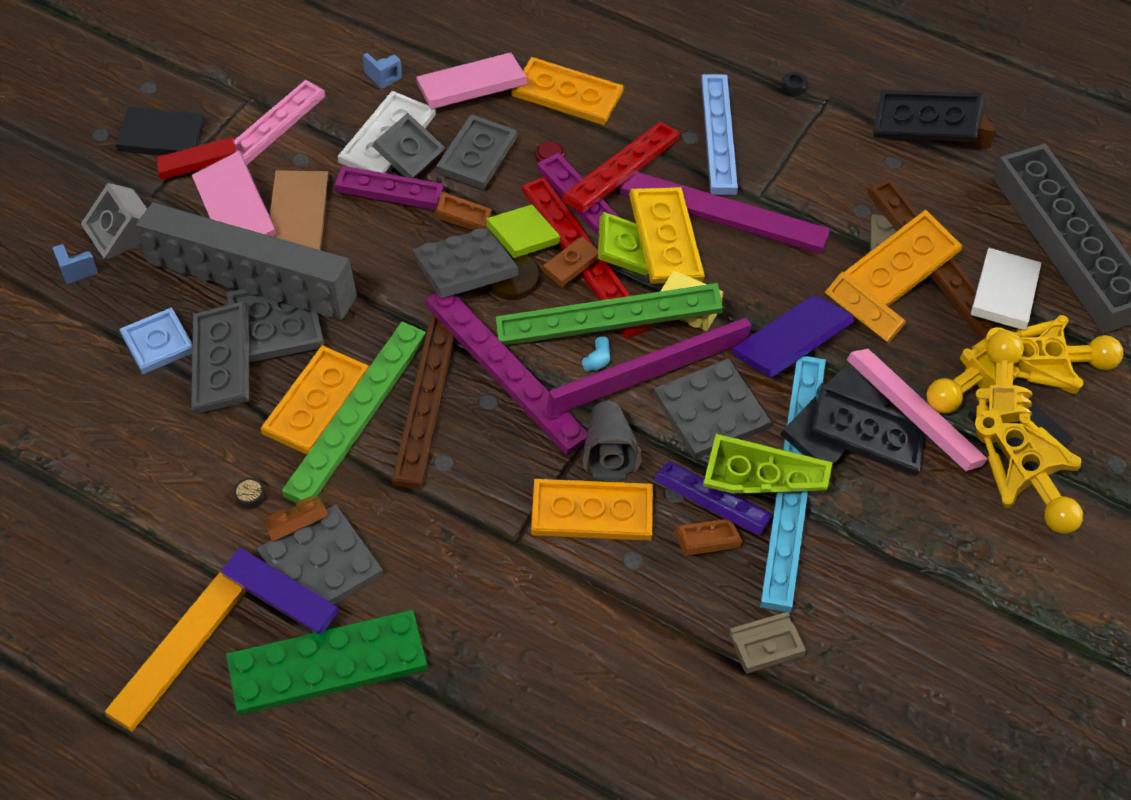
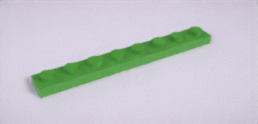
[496,283,722,346]
[282,322,426,503]

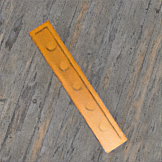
[104,572,246,732]

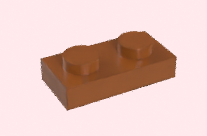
[263,496,329,542]

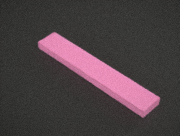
[201,80,325,170]
[847,349,988,471]

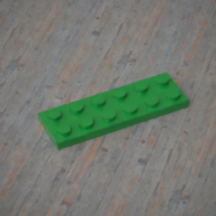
[226,610,427,716]

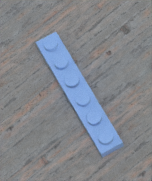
[701,74,738,195]

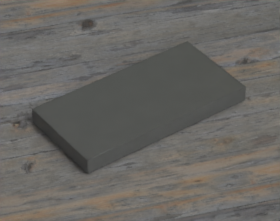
[191,301,249,414]

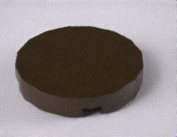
[486,252,539,300]

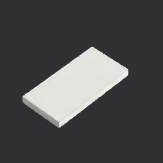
[338,91,436,174]
[971,248,1042,330]

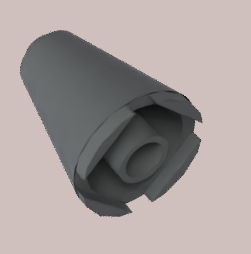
[582,401,642,482]

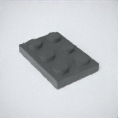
[436,114,517,190]

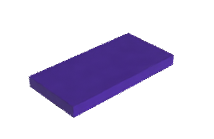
[732,295,854,378]

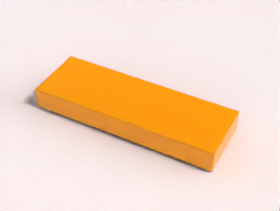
[824,271,906,343]

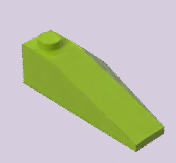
[703,434,833,493]

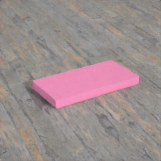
[416,53,527,109]
[192,151,277,236]

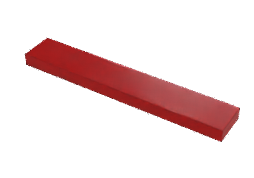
[562,122,680,213]

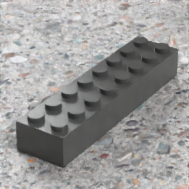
[993,143,1131,334]
[136,202,357,320]

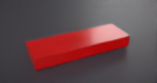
[157,137,236,180]

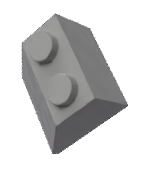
[81,183,147,259]

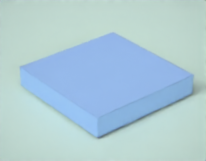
[119,307,193,375]

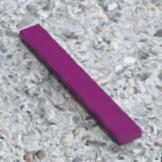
[620,172,830,254]
[546,318,751,416]

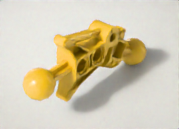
[926,315,1123,414]
[975,330,1083,534]

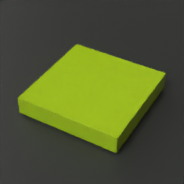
[486,205,561,258]
[598,212,648,276]

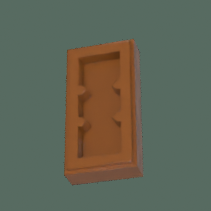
[434,192,492,231]
[543,237,598,287]
[674,519,742,556]

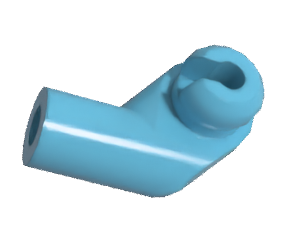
[582,337,610,372]

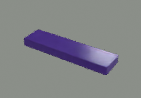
[654,461,773,535]
[220,547,339,636]

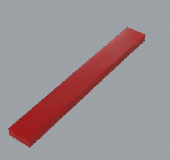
[522,177,651,340]

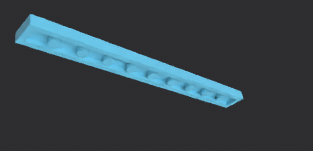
[760,356,826,613]

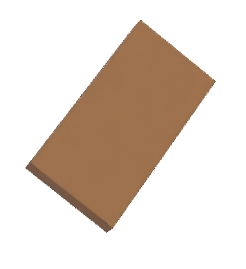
[270,170,329,250]

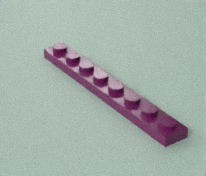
[425,293,588,456]

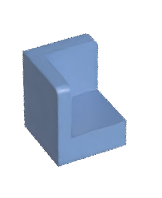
[362,53,402,89]
[53,244,98,284]

